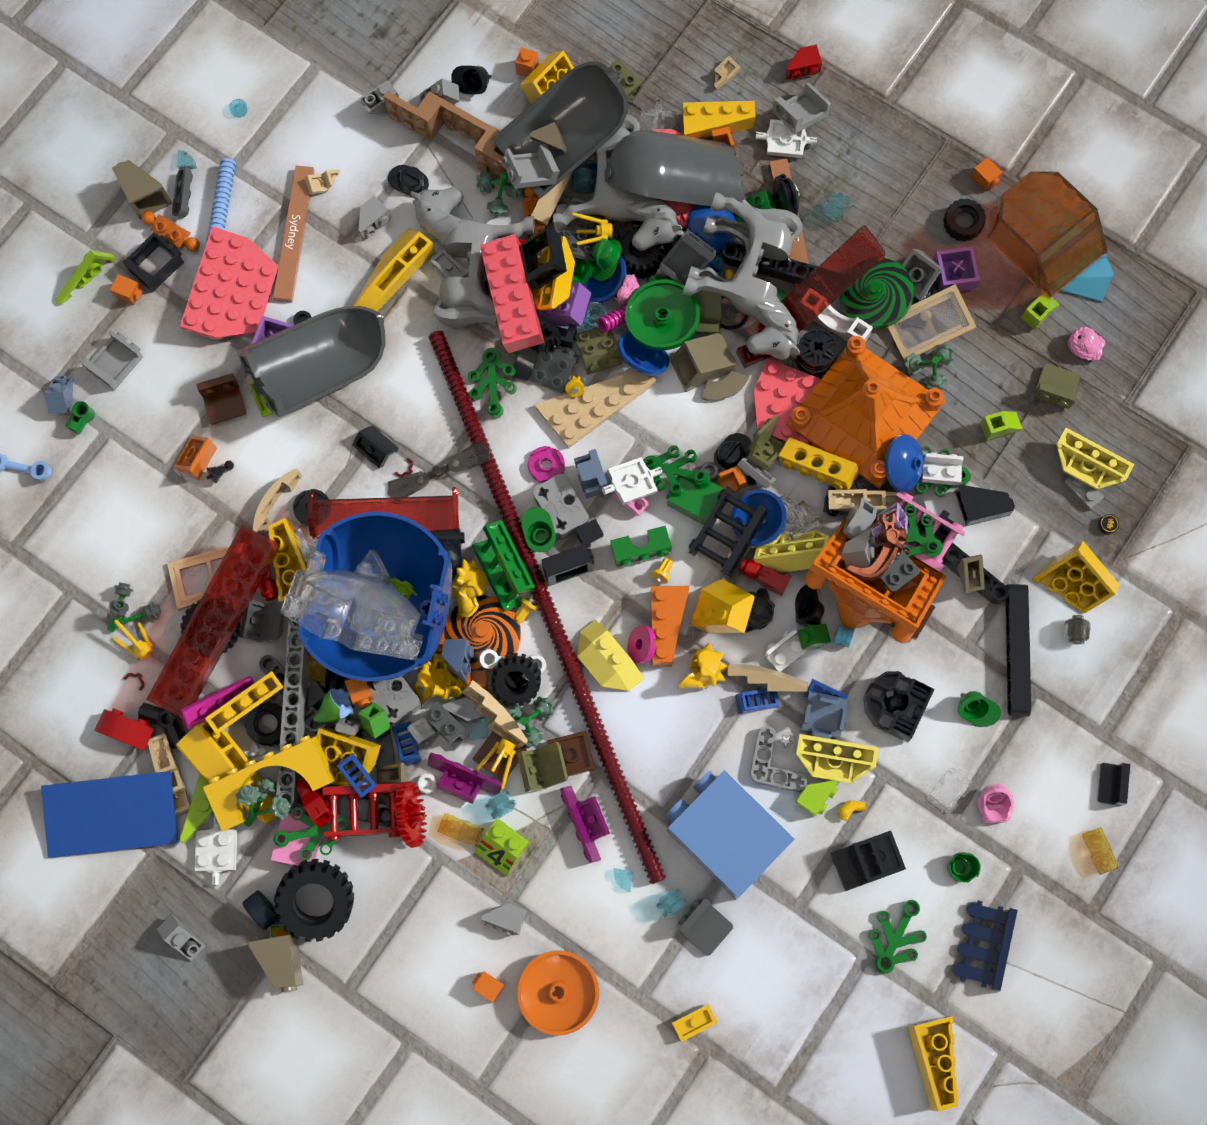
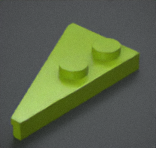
[55,250,116,305]
[180,775,214,845]

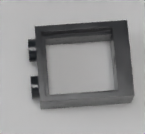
[520,227,567,289]
[123,232,184,292]
[541,544,594,586]

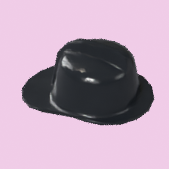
[451,65,492,94]
[388,165,429,197]
[714,433,752,472]
[795,584,825,625]

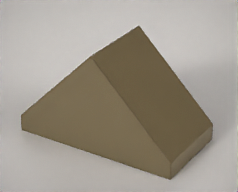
[529,122,567,153]
[957,554,985,593]
[377,763,408,784]

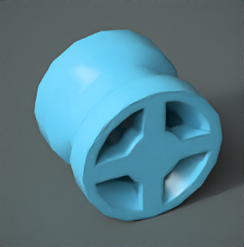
[833,625,854,647]

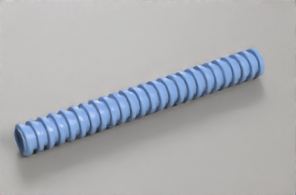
[205,158,236,245]

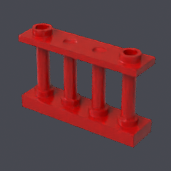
[322,783,401,841]

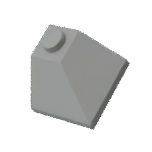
[902,249,942,301]

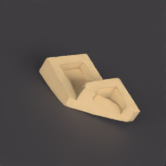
[714,56,741,89]
[305,169,340,195]

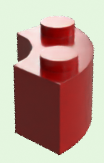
[94,708,154,751]

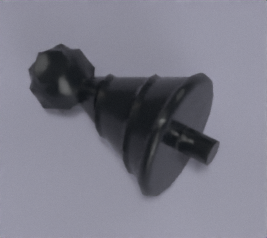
[206,460,234,484]
[506,671,528,688]

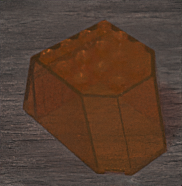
[988,171,1108,299]

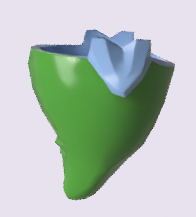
[313,688,353,722]

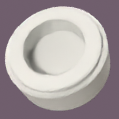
[417,774,437,794]

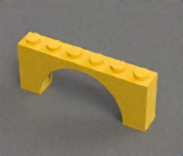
[203,735,336,832]

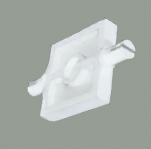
[756,119,817,158]
[602,457,662,505]
[195,816,237,885]

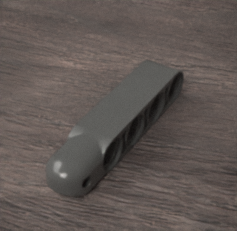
[298,788,390,826]

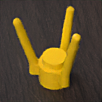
[571,212,612,245]
[112,620,154,661]
[475,738,516,790]

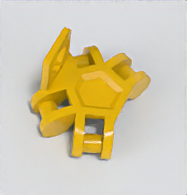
[412,652,467,703]

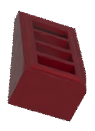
[736,345,772,368]

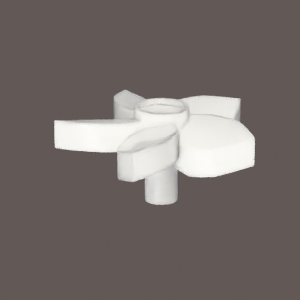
[243,742,267,762]

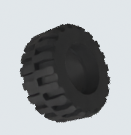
[274,859,354,942]

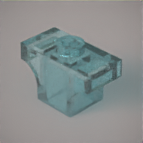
[822,192,854,222]

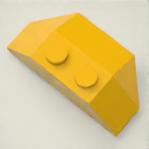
[532,236,575,311]

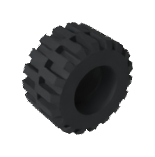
[619,227,664,279]
[491,653,541,707]

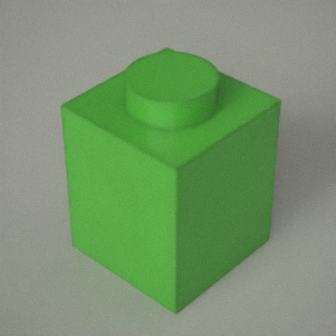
[358,702,390,738]

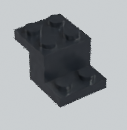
[830,830,906,891]

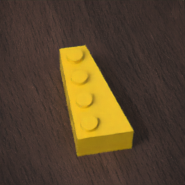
[682,101,756,139]
[268,518,316,606]
[907,1016,958,1111]

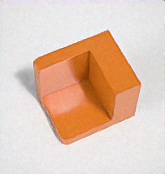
[710,126,735,149]
[717,466,746,492]
[467,671,488,690]

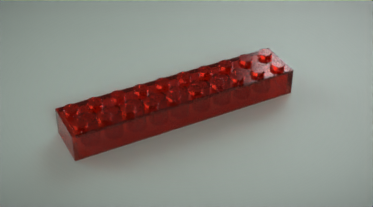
[146,525,280,718]

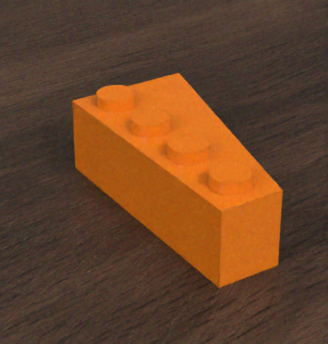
[651,585,690,667]

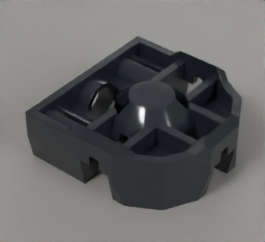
[863,671,935,743]

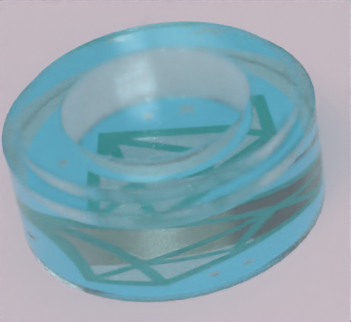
[229,99,248,118]

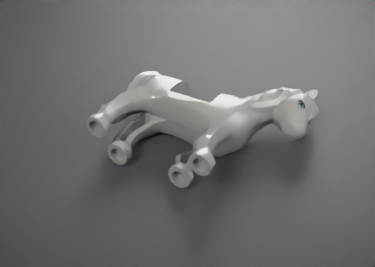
[553,114,684,251]
[411,187,535,328]
[682,193,803,360]

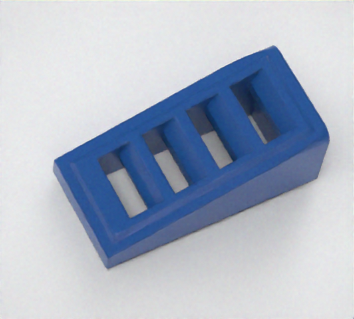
[735,689,780,714]
[392,721,422,766]
[337,753,377,798]

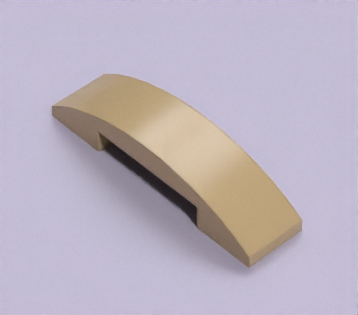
[253,469,303,537]

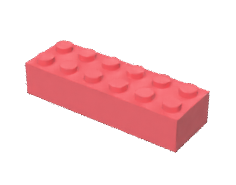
[480,234,544,353]

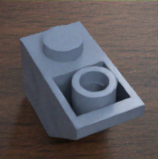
[44,375,74,414]
[441,638,474,682]

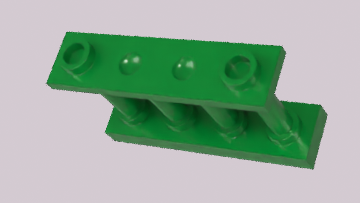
[472,520,535,612]

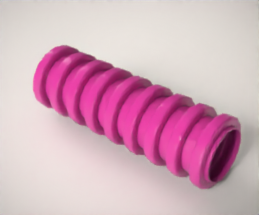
[597,305,627,333]

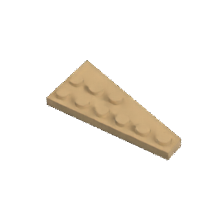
[534,370,657,448]

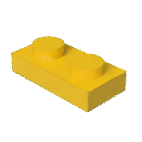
[672,1004,718,1042]

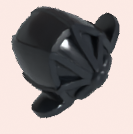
[745,588,775,633]

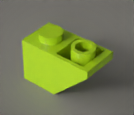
[1021,292,1060,330]
[980,411,1023,441]
[794,780,838,817]

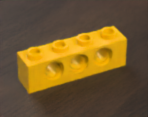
[778,437,859,490]
[205,671,283,734]

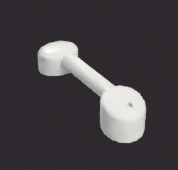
[478,649,546,673]

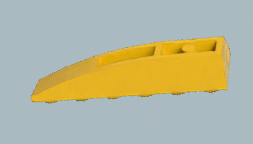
[353,229,435,311]
[176,720,276,825]

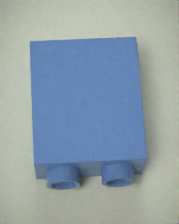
[665,770,795,900]

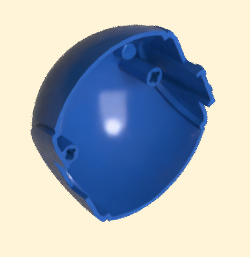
[298,512,452,681]

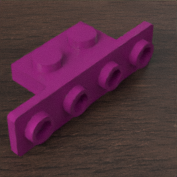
[427,752,502,804]
[560,786,610,863]

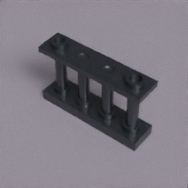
[688,486,769,577]

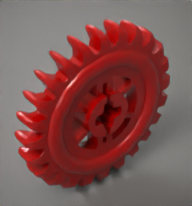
[394,781,427,848]

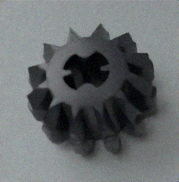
[532,323,562,355]

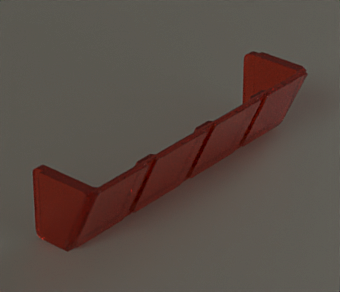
[756,225,885,333]
[307,487,460,540]

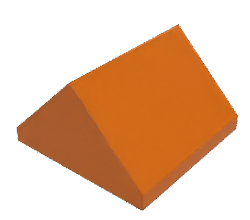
[173,435,217,480]

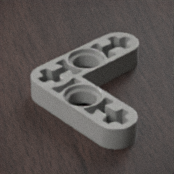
[750,726,807,792]

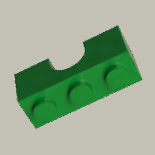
[610,525,672,567]

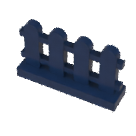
[953,900,1018,992]

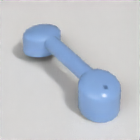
[0,453,52,481]

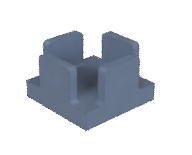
[574,449,608,498]
[801,691,848,739]

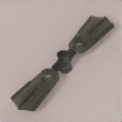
[387,440,490,503]

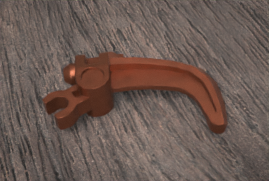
[845,513,908,581]

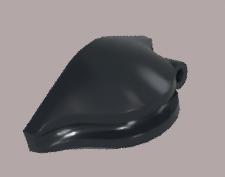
[773,174,800,216]

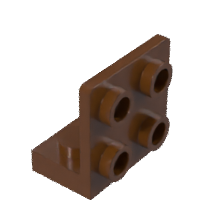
[196,373,247,425]

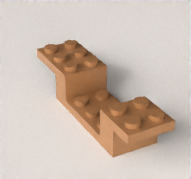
[383,91,509,180]

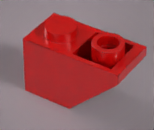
[785,44,822,80]

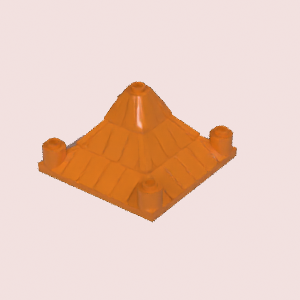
[787,336,946,489]
[805,516,946,643]

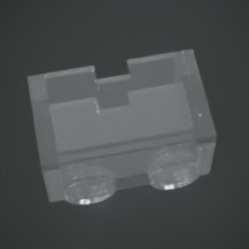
[925,767,972,815]

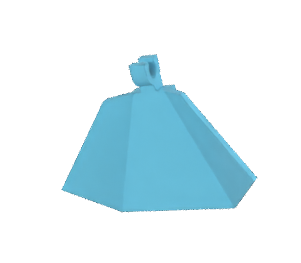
[1035,222,1114,302]

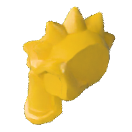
[451,559,488,618]
[677,643,728,689]

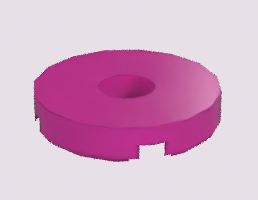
[527,446,565,483]
[628,625,656,664]

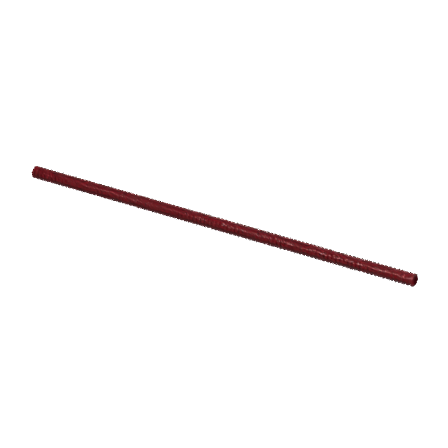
[428,331,666,884]

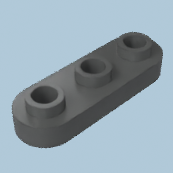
[172,167,193,219]

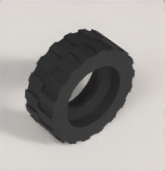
[943,198,986,241]
[245,701,282,746]

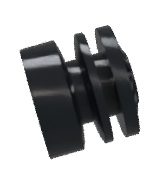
[795,329,838,377]

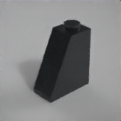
[955,485,1015,526]

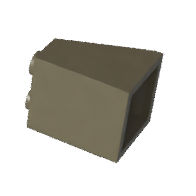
[112,160,173,219]
[670,332,737,392]
[248,935,303,992]

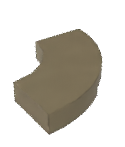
[701,370,749,401]

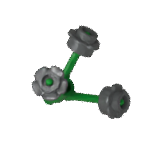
[107,582,161,632]

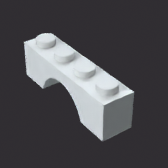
[798,288,873,342]

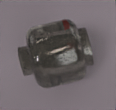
[1064,615,1091,645]

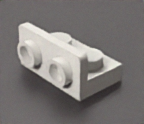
[922,452,964,485]
[764,629,809,672]

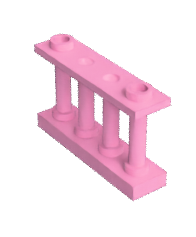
[896,492,965,572]

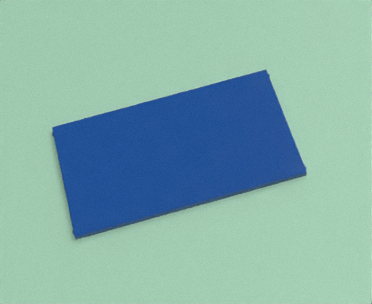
[41,771,179,858]

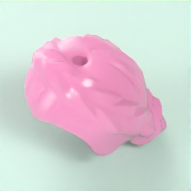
[613,274,639,306]
[1067,327,1105,361]
[978,784,1014,823]

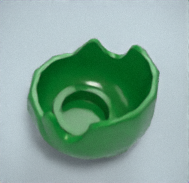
[947,852,981,883]

